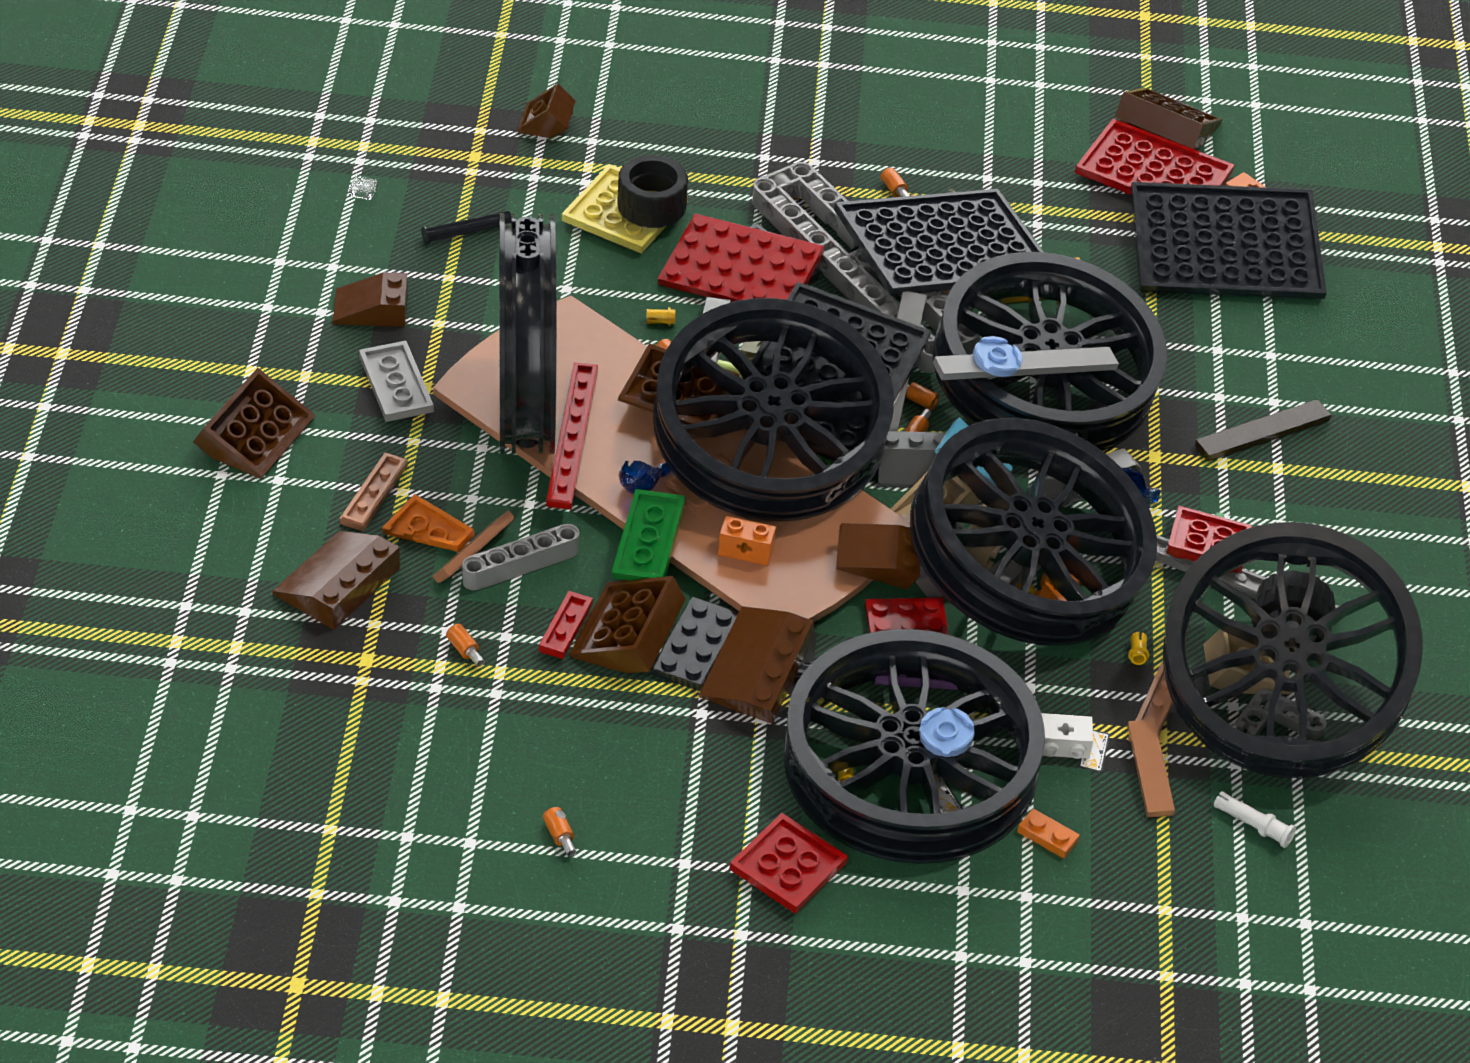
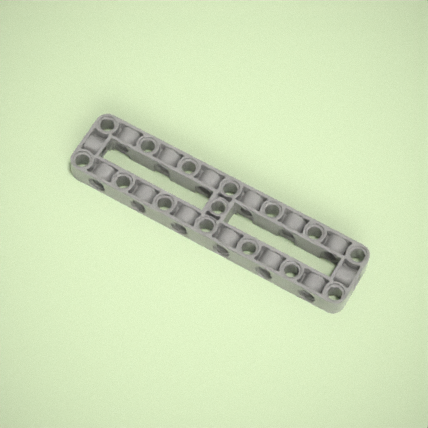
[752,162,981,373]

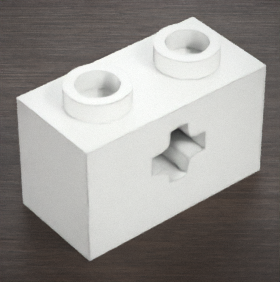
[1041,713,1093,759]

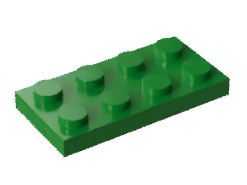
[612,489,686,580]

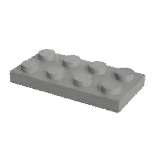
[359,341,434,422]

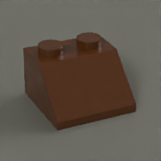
[517,83,576,138]

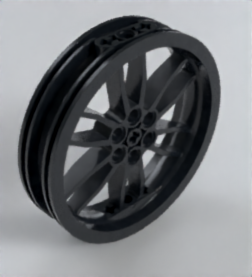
[499,213,557,454]
[932,252,1167,451]
[653,298,894,522]
[910,418,1157,646]
[1163,522,1423,778]
[784,629,1045,864]

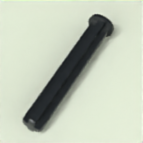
[421,211,511,245]

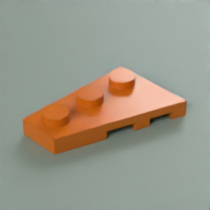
[382,494,475,552]

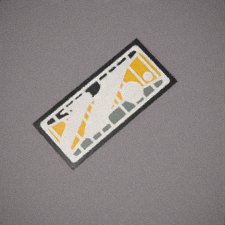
[1079,730,1110,772]
[934,774,963,813]

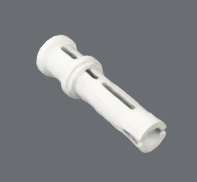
[1214,791,1296,848]

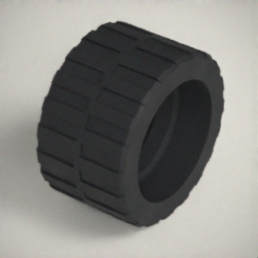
[617,155,688,228]
[1251,570,1336,652]

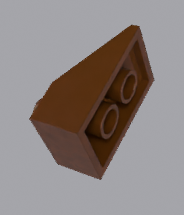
[333,272,408,327]
[836,523,921,589]

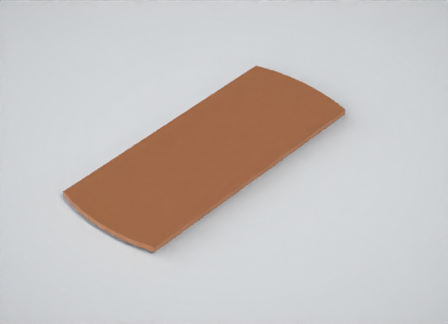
[433,296,910,622]

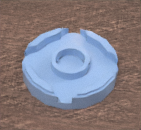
[973,336,1022,377]
[919,707,974,757]

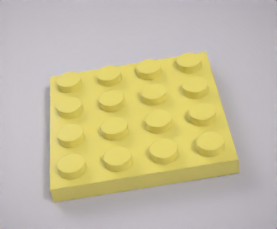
[562,164,688,254]

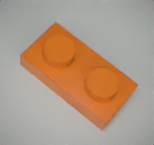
[1017,808,1080,859]

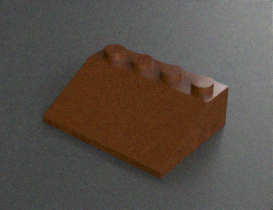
[1115,87,1223,149]
[618,343,739,425]
[193,367,315,479]
[272,531,400,630]
[570,576,686,673]
[699,606,815,724]

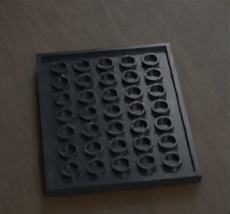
[1130,182,1327,299]
[834,189,1043,296]
[722,282,931,461]

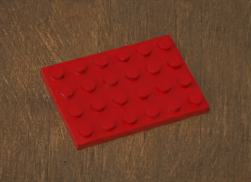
[1075,119,1235,195]
[658,213,824,302]

